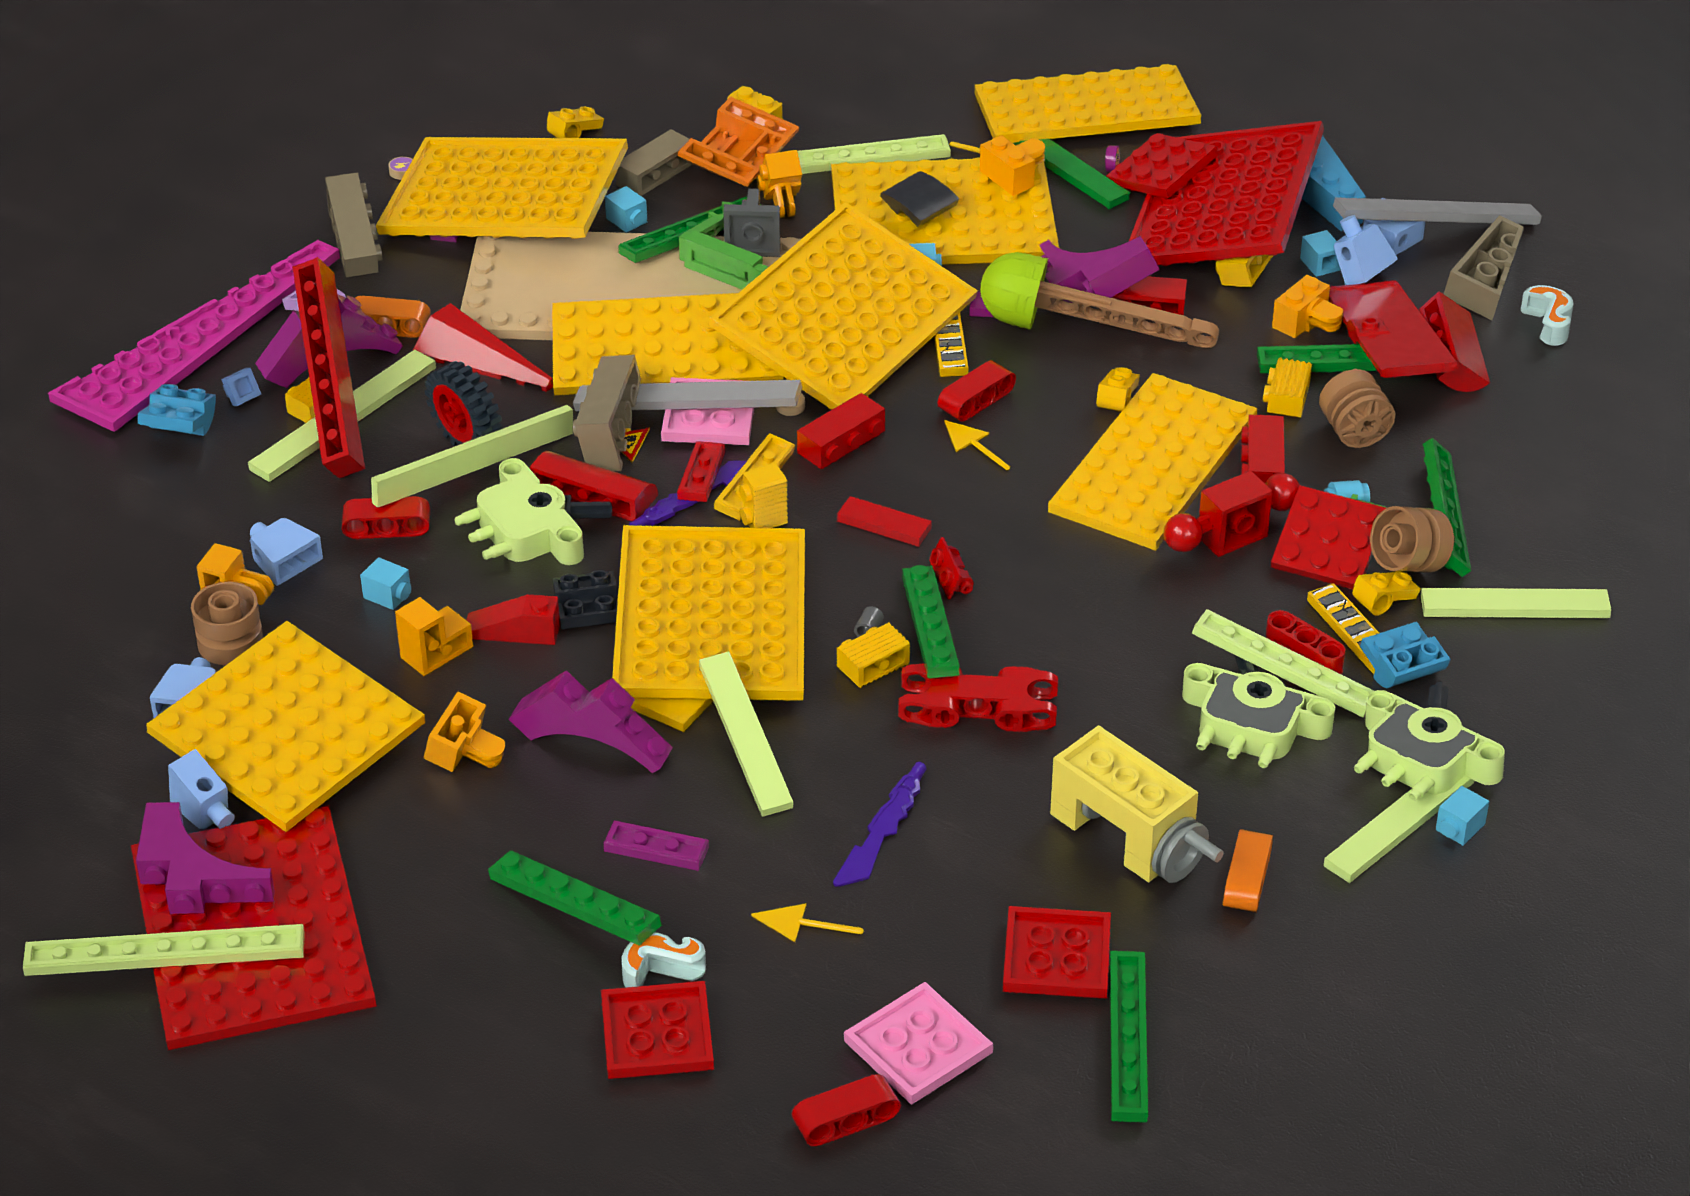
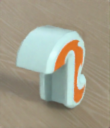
[1521,285,1574,346]
[622,933,706,988]

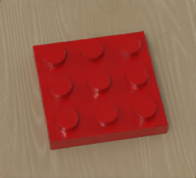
[1106,133,1219,198]
[1271,485,1386,589]
[1003,906,1111,999]
[601,981,714,1079]

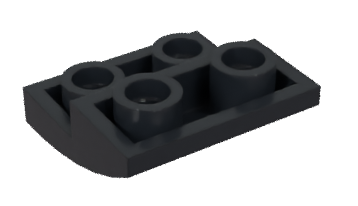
[880,171,959,227]
[552,570,618,629]

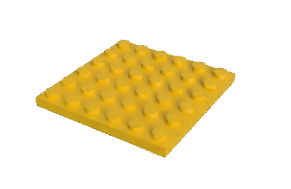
[146,621,425,832]

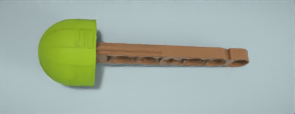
[980,252,1219,348]

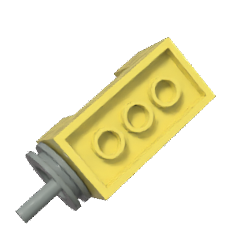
[1050,725,1224,883]

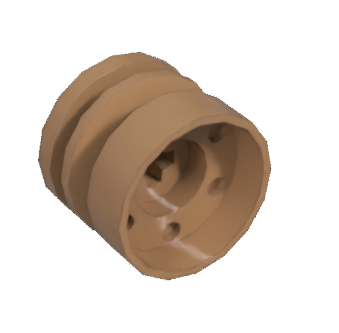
[1319,369,1395,448]

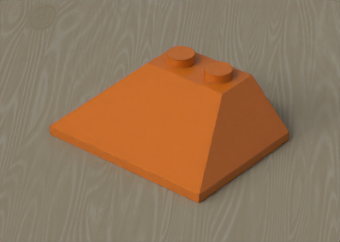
[678,96,799,187]

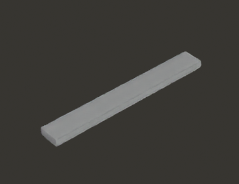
[1333,197,1542,225]
[573,380,802,411]

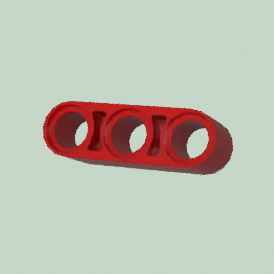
[937,360,1016,421]
[342,496,430,539]
[1265,610,1345,675]
[791,1074,901,1146]

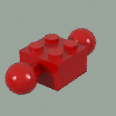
[1163,471,1300,557]

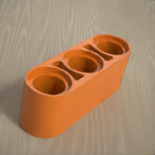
[355,296,431,338]
[1223,829,1273,912]

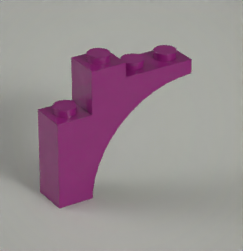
[1039,236,1160,303]
[255,294,403,388]
[508,670,673,773]
[136,802,275,914]

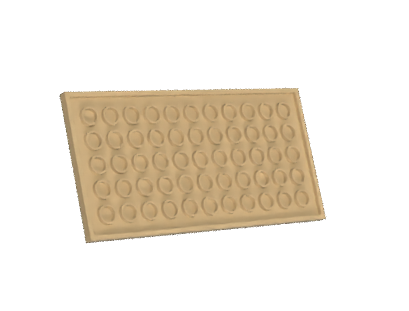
[460,232,801,340]

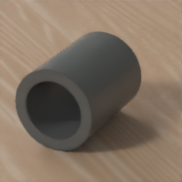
[854,606,884,637]

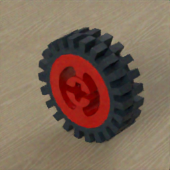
[425,361,502,447]

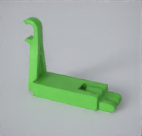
[679,201,768,289]

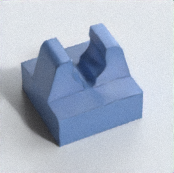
[221,368,261,406]

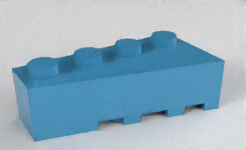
[1302,135,1366,231]

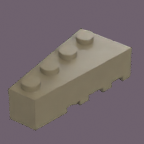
[325,172,382,277]
[1444,215,1524,320]
[573,355,641,471]

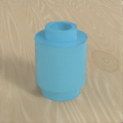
[1324,480,1370,502]

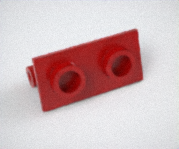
[929,537,974,599]

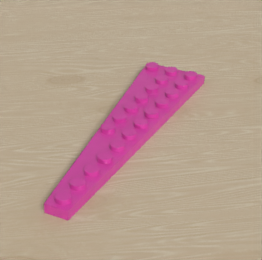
[48,240,340,432]

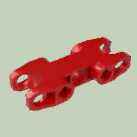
[898,664,1058,732]

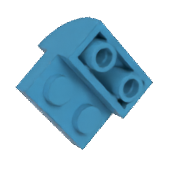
[138,384,216,436]
[1360,621,1450,688]

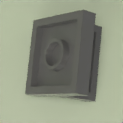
[723,189,781,257]

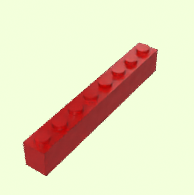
[292,257,365,478]

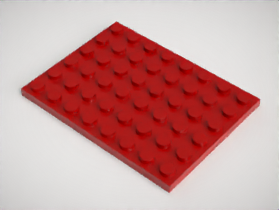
[1129,121,1324,266]
[131,806,376,1050]

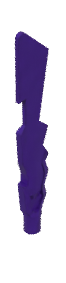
[629,461,747,526]
[833,762,927,887]

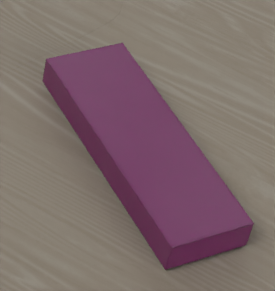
[603,820,709,871]

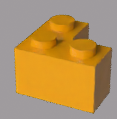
[395,597,473,676]

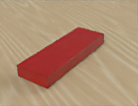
[677,441,725,502]
[837,496,932,547]

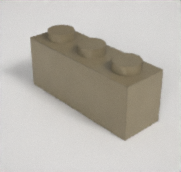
[615,129,693,196]

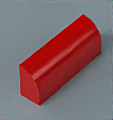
[1419,291,1490,392]
[530,451,659,522]

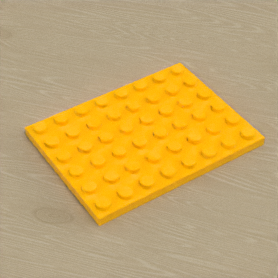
[376,137,628,239]
[831,157,1059,265]
[708,202,978,410]
[612,525,805,701]

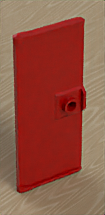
[1329,280,1459,378]

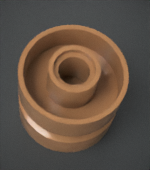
[1370,506,1454,572]
[191,582,263,665]

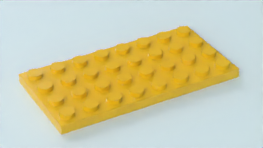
[975,64,1201,143]
[552,293,784,395]
[1048,373,1257,551]

